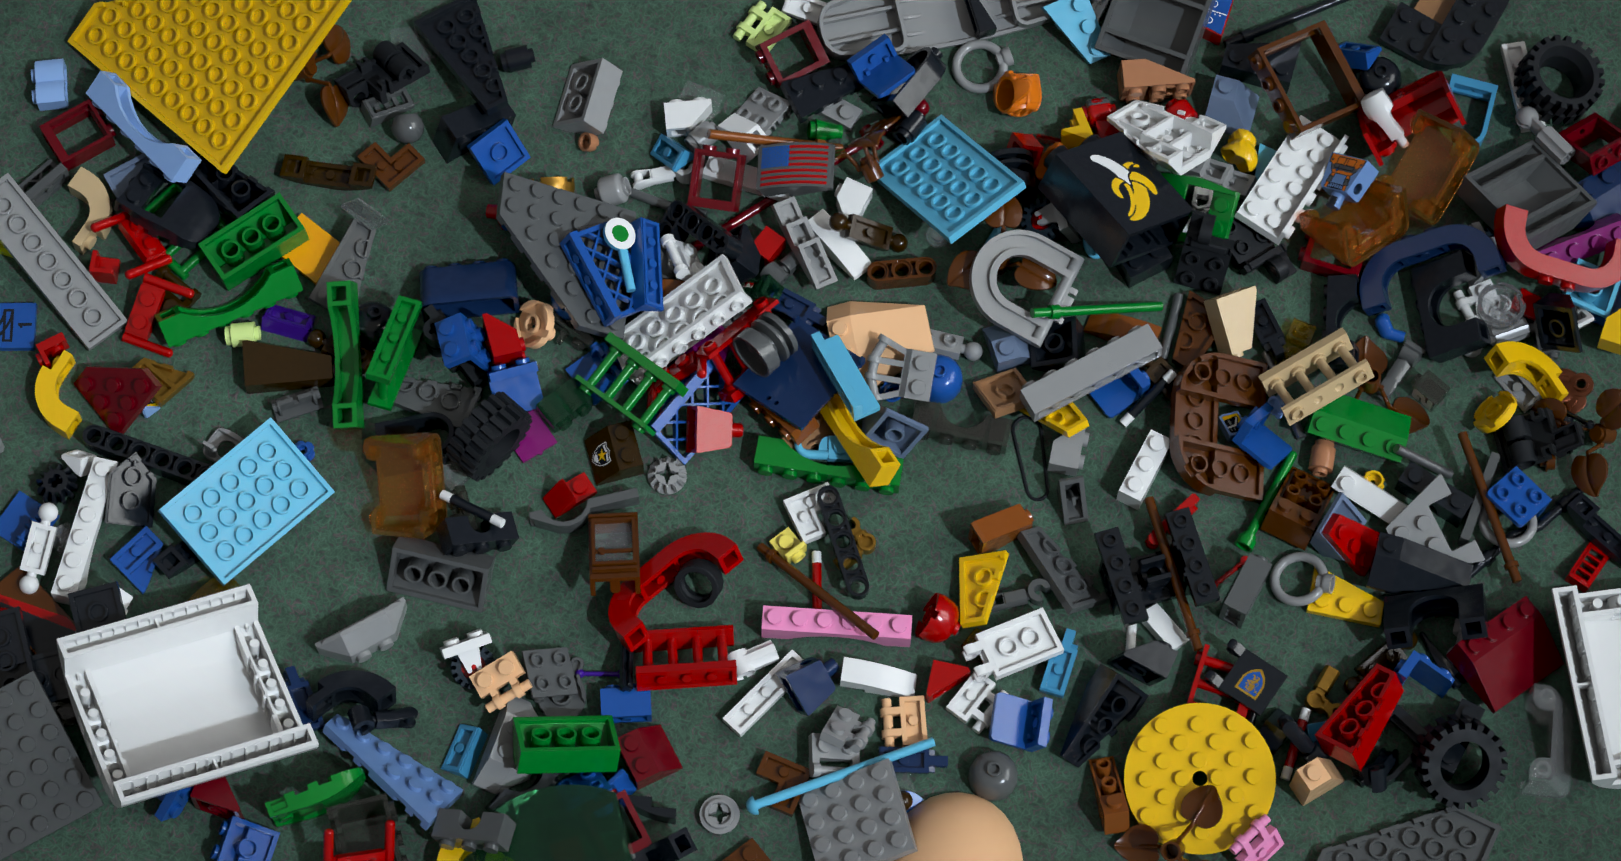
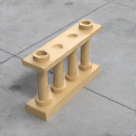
[1258,327,1375,426]

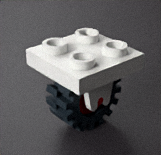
[439,629,495,689]

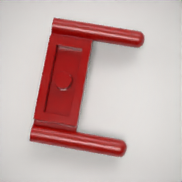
[90,211,172,280]
[121,273,194,358]
[647,345,707,408]
[323,820,395,861]

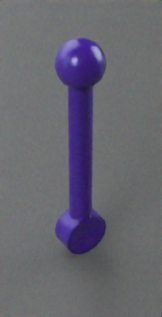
[575,669,620,678]

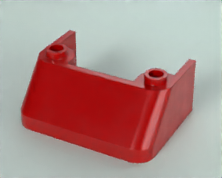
[1357,71,1467,166]

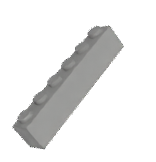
[1019,324,1163,422]

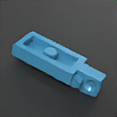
[1039,628,1078,699]

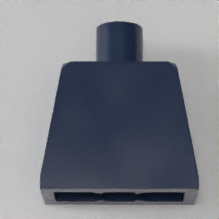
[776,657,840,716]

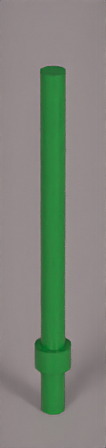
[1030,302,1163,319]

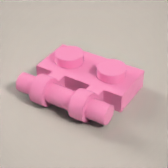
[1229,814,1284,861]

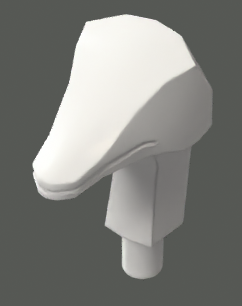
[1361,88,1409,149]

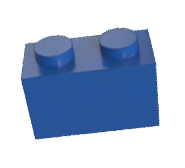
[600,683,652,723]

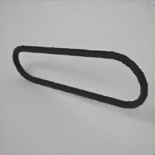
[1011,416,1049,501]

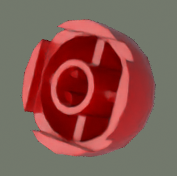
[915,593,961,643]

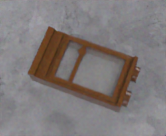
[588,512,641,596]

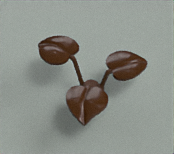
[294,24,351,127]
[835,115,902,183]
[947,197,1057,290]
[1354,335,1430,434]
[1531,388,1621,497]
[1114,785,1223,861]

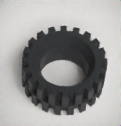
[1514,35,1605,125]
[446,391,532,481]
[1411,714,1508,809]

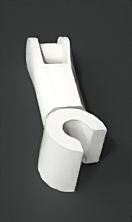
[630,163,693,190]

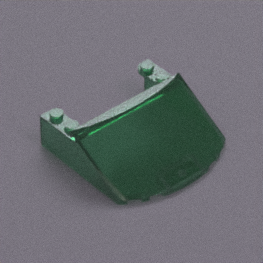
[473,785,635,861]

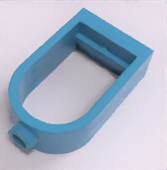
[1437,73,1498,158]

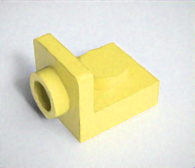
[769,527,807,564]

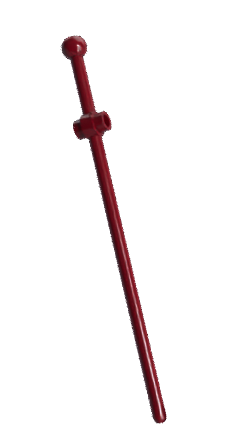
[691,99,930,251]

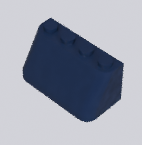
[419,258,520,322]

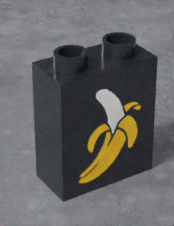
[1037,131,1194,267]

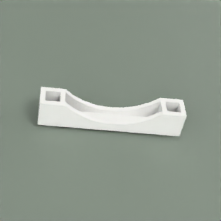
[51,457,119,605]

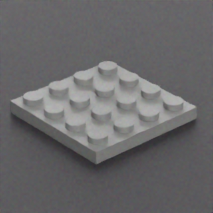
[799,758,918,861]

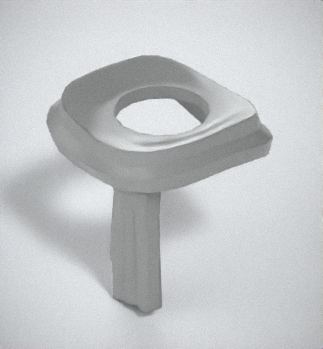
[203,428,244,463]

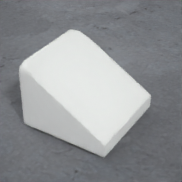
[61,449,97,477]

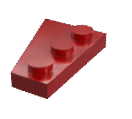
[1321,513,1380,577]

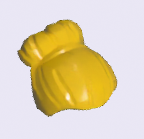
[1220,129,1258,173]

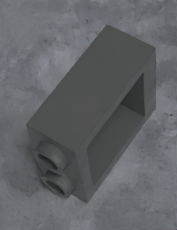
[1219,554,1272,629]

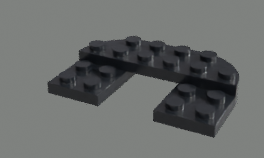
[1378,0,1509,72]
[0,581,127,703]

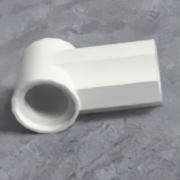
[728,640,779,681]

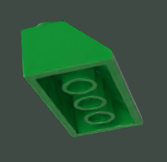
[198,192,309,291]
[1304,395,1412,463]
[512,715,621,774]

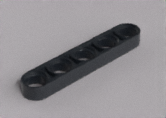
[817,485,869,600]

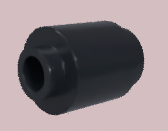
[500,45,536,73]
[893,110,927,145]

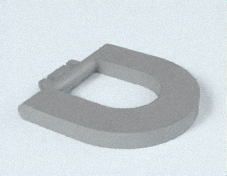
[969,230,1084,348]

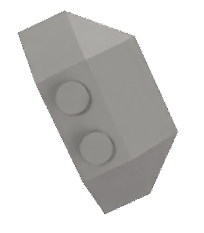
[315,597,407,663]
[472,697,538,794]

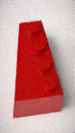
[1315,663,1404,772]

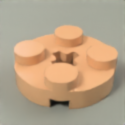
[514,300,556,349]

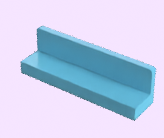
[811,331,880,422]

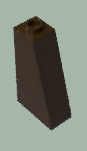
[242,340,335,394]

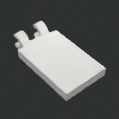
[962,607,1064,683]

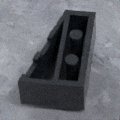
[1219,42,1301,94]
[432,103,516,163]

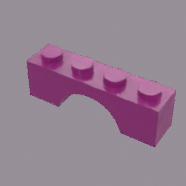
[1536,213,1621,263]

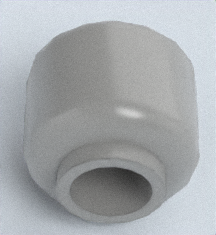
[594,173,632,206]

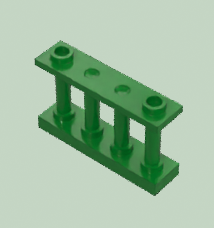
[366,295,423,411]
[575,332,689,436]

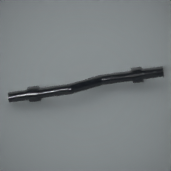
[1471,486,1584,578]

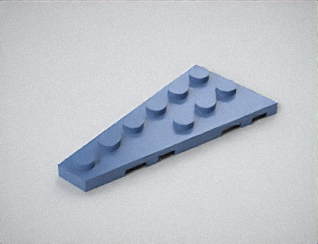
[322,714,463,831]

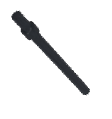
[1223,0,1350,48]

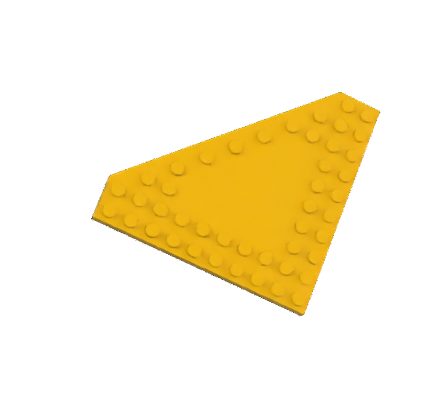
[67,0,352,174]

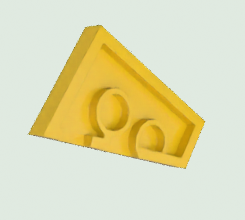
[1019,402,1089,438]
[1306,567,1384,628]

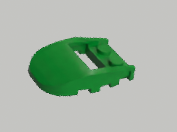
[1162,173,1240,245]
[265,768,366,827]

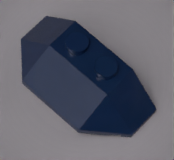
[1575,161,1621,230]

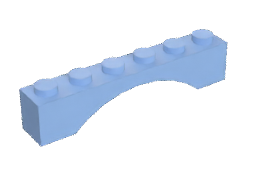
[86,70,202,183]

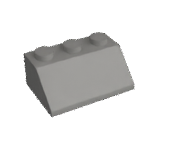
[553,58,623,135]

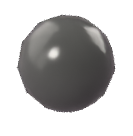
[391,113,424,144]

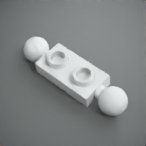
[19,502,58,594]

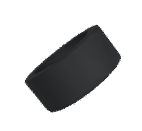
[674,558,724,608]

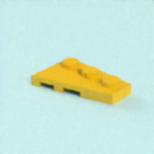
[959,550,1009,628]

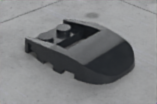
[114,163,220,249]

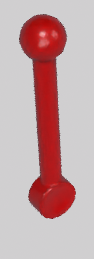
[1215,556,1248,588]

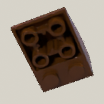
[1260,466,1335,551]

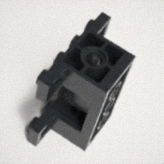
[1094,507,1220,627]

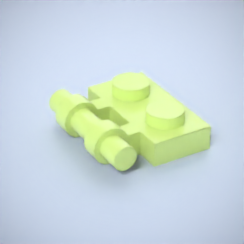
[733,0,792,51]

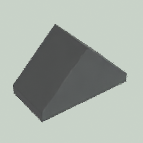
[1056,475,1089,525]

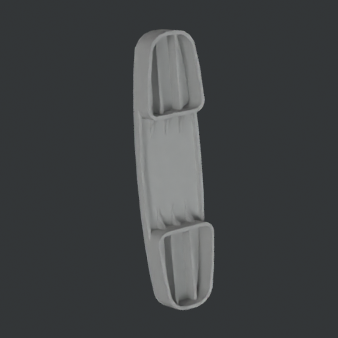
[817,0,1058,60]

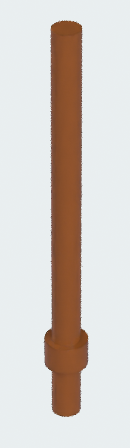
[707,129,843,150]

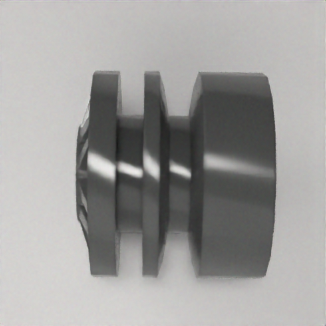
[733,311,798,378]

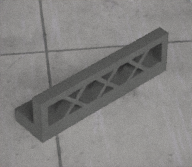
[19,159,70,208]

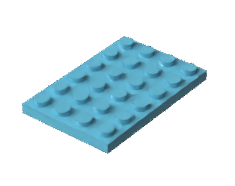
[877,114,1026,244]
[158,417,335,586]

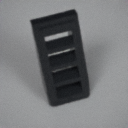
[964,0,997,39]

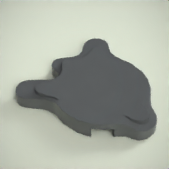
[523,657,587,717]

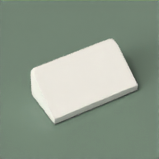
[1141,603,1190,651]

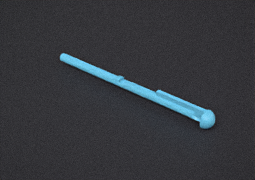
[746,737,936,815]

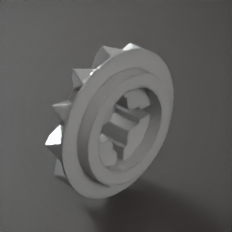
[648,456,687,494]
[699,795,740,835]

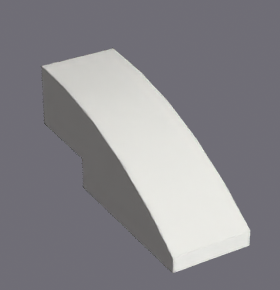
[808,209,871,280]
[840,657,917,697]

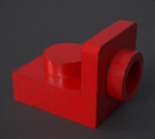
[35,332,70,369]

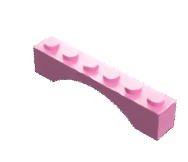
[761,605,912,647]

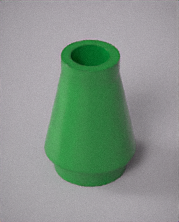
[807,119,843,141]

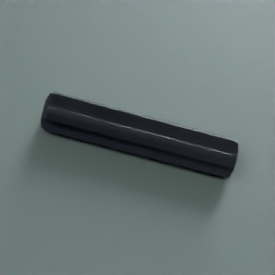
[619,642,633,692]

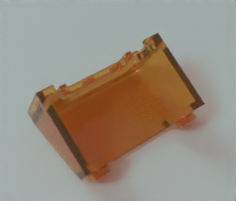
[1371,109,1480,225]
[1299,180,1409,267]
[363,432,447,539]

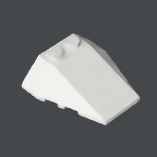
[1107,100,1226,175]

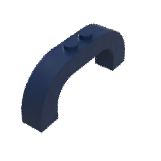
[1359,224,1507,316]

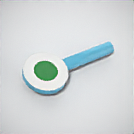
[603,218,636,293]

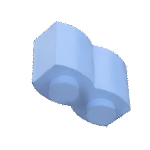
[31,58,68,111]

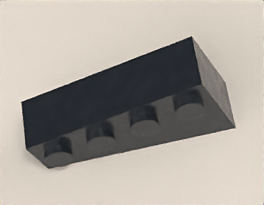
[186,144,275,223]

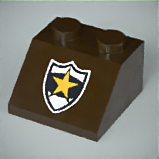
[584,420,644,486]

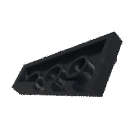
[780,63,864,124]

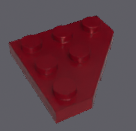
[73,366,162,434]

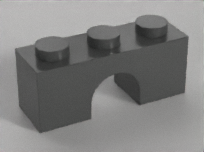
[431,808,516,854]

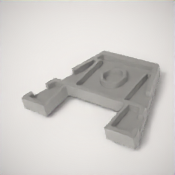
[1385,474,1485,563]

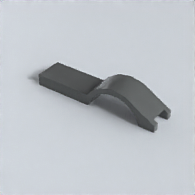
[529,488,640,534]

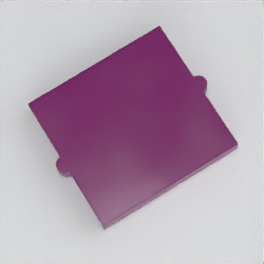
[514,409,557,463]

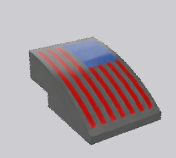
[756,142,836,197]

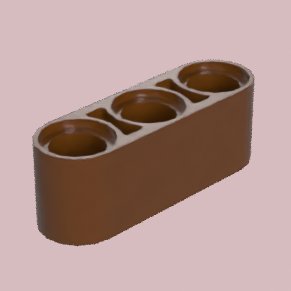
[867,257,937,290]

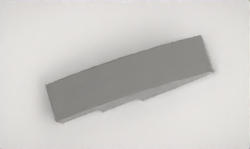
[1184,157,1257,200]
[771,196,838,290]

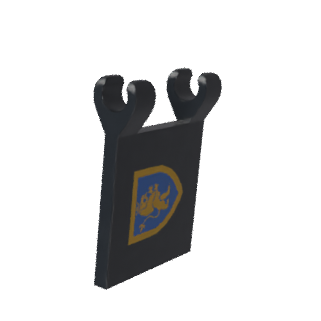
[1204,639,1288,716]

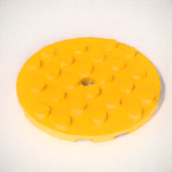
[1124,703,1276,855]

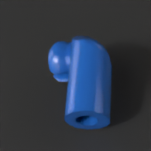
[1375,313,1406,343]

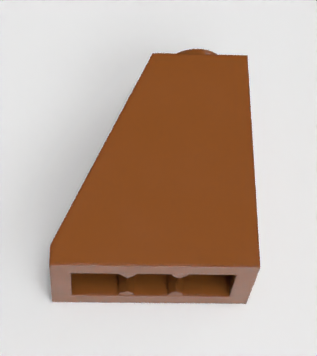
[968,503,1034,554]

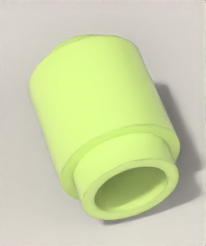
[225,321,261,348]

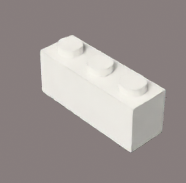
[1116,429,1170,510]

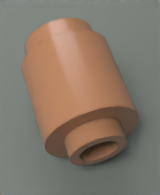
[1308,439,1336,477]

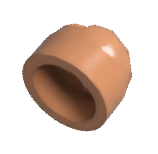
[578,132,599,152]

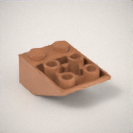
[1117,59,1195,104]

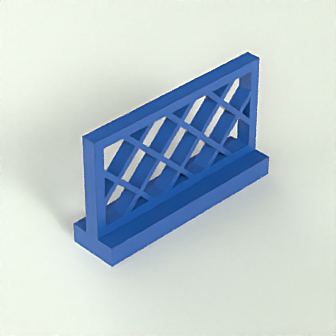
[559,221,640,327]
[648,359,745,465]

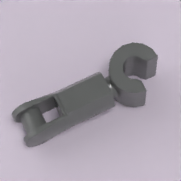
[760,251,801,290]
[1377,339,1426,400]
[991,578,1051,613]

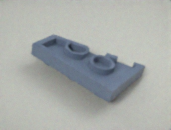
[103,141,167,211]

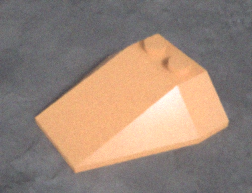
[826,301,935,386]

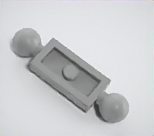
[930,329,983,361]

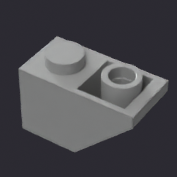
[1047,428,1090,477]

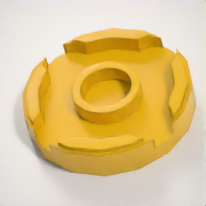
[1473,391,1517,433]

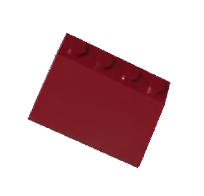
[1446,596,1564,714]

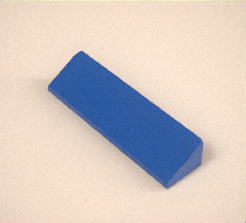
[630,217,664,312]

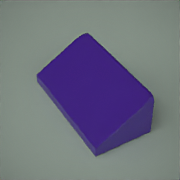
[261,305,316,342]

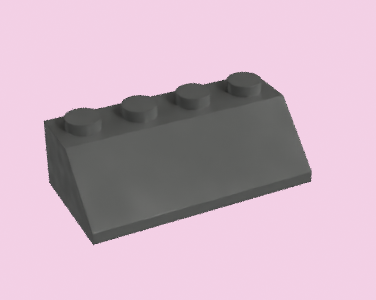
[386,535,496,613]

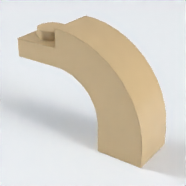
[67,167,113,255]

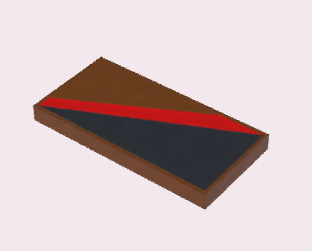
[0,565,76,655]

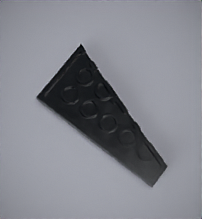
[414,0,508,116]

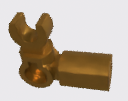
[833,516,876,570]
[1304,665,1341,719]

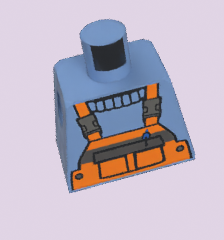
[1321,152,1379,211]

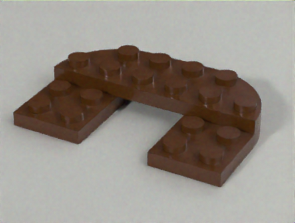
[1169,352,1267,503]

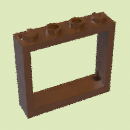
[1248,20,1365,140]

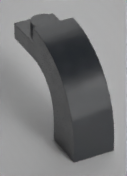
[306,670,396,722]
[621,827,698,861]

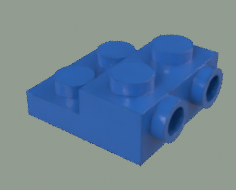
[210,816,280,861]

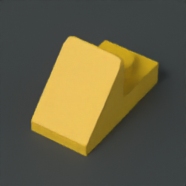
[1061,107,1093,149]

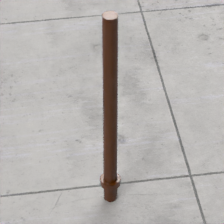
[1457,431,1522,583]
[1144,496,1203,651]
[757,543,879,640]

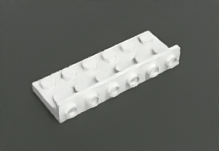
[1234,115,1349,245]
[617,254,752,385]

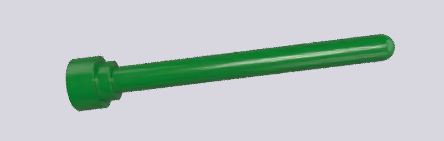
[1234,450,1297,553]

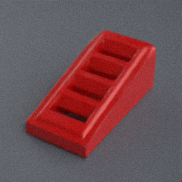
[1564,541,1610,593]

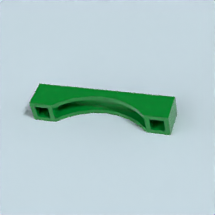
[154,258,303,348]
[326,280,364,430]
[754,435,904,495]

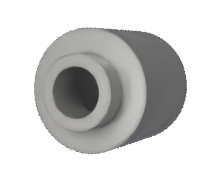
[684,120,718,153]

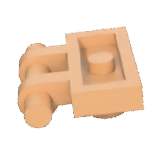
[469,651,533,713]
[880,695,927,747]

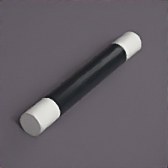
[1119,368,1177,427]
[439,490,506,528]

